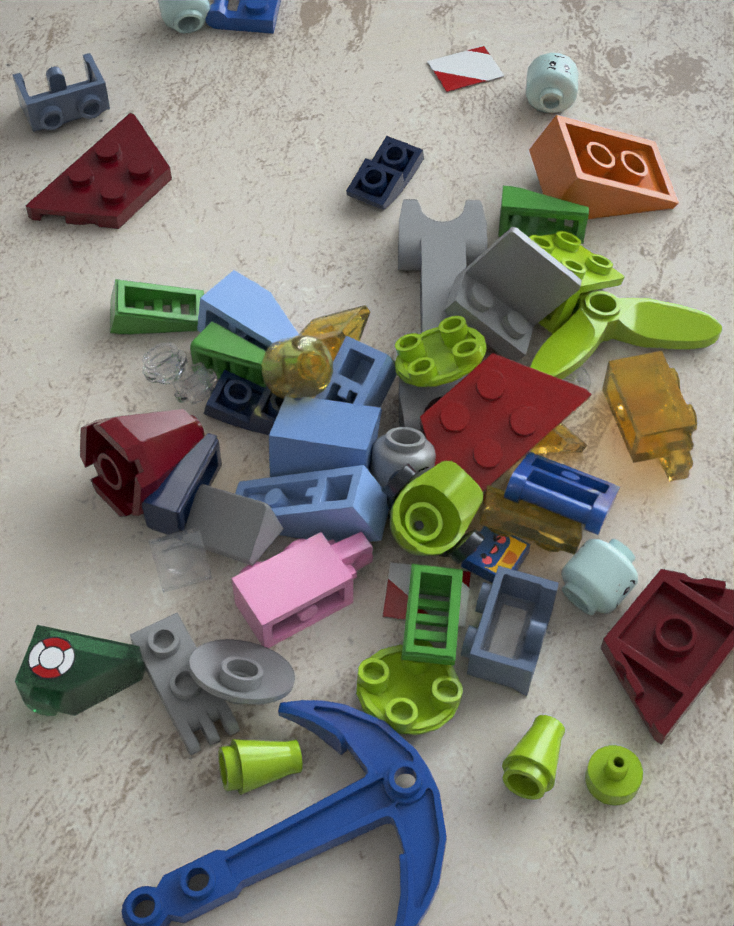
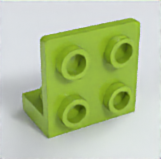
[529,231,625,334]

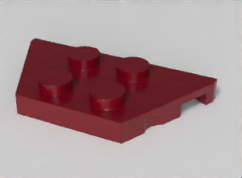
[25,113,172,229]
[600,569,734,745]

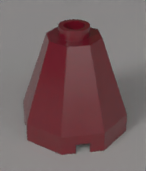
[80,409,205,517]

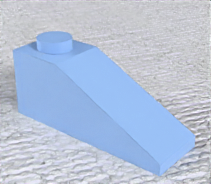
[197,270,318,395]
[315,336,397,408]
[235,465,389,542]

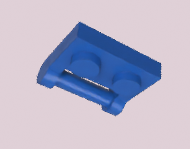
[205,0,281,34]
[504,452,620,535]

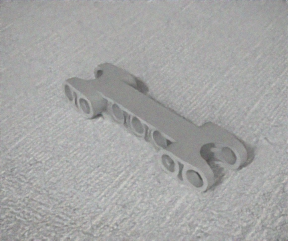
[398,199,487,433]

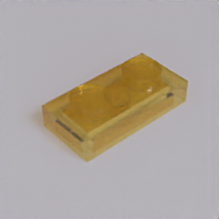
[479,485,582,555]

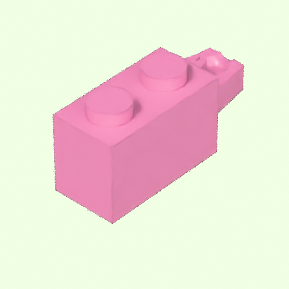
[231,532,373,648]

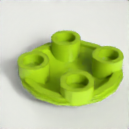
[395,316,487,387]
[356,639,463,735]

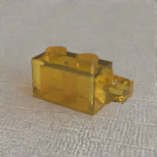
[602,351,697,482]

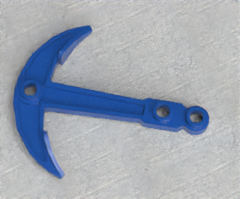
[122,700,447,926]

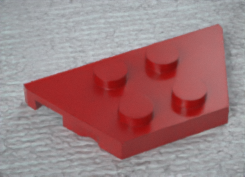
[420,353,592,493]

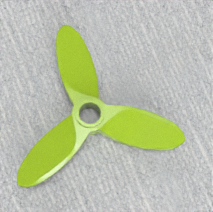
[530,289,722,379]

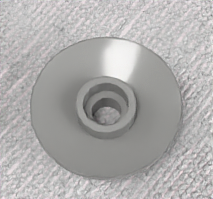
[188,639,295,704]

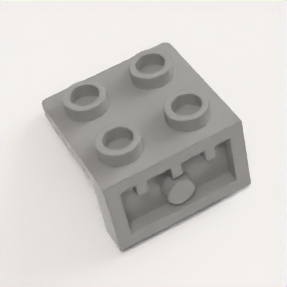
[444,227,582,362]

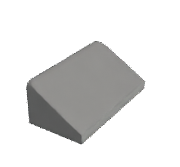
[182,484,283,566]

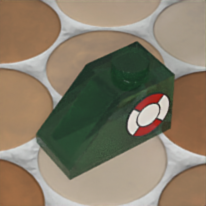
[15,625,146,716]

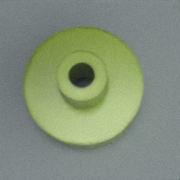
[585,745,643,806]

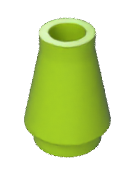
[502,715,565,800]
[218,739,303,795]

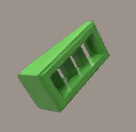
[498,185,589,244]
[110,279,204,334]
[190,321,288,388]
[401,564,463,666]

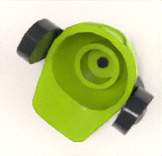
[382,460,485,565]

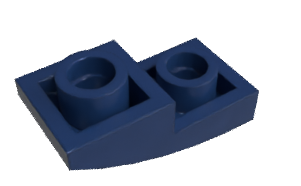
[346,135,424,210]
[203,370,312,435]

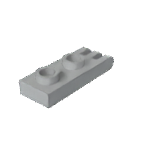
[130,613,240,755]

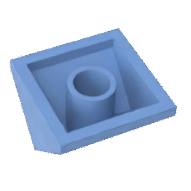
[269,394,382,477]

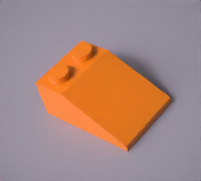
[529,115,679,219]

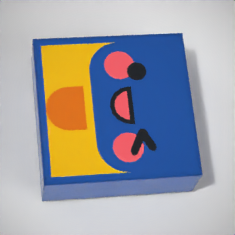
[461,522,531,583]

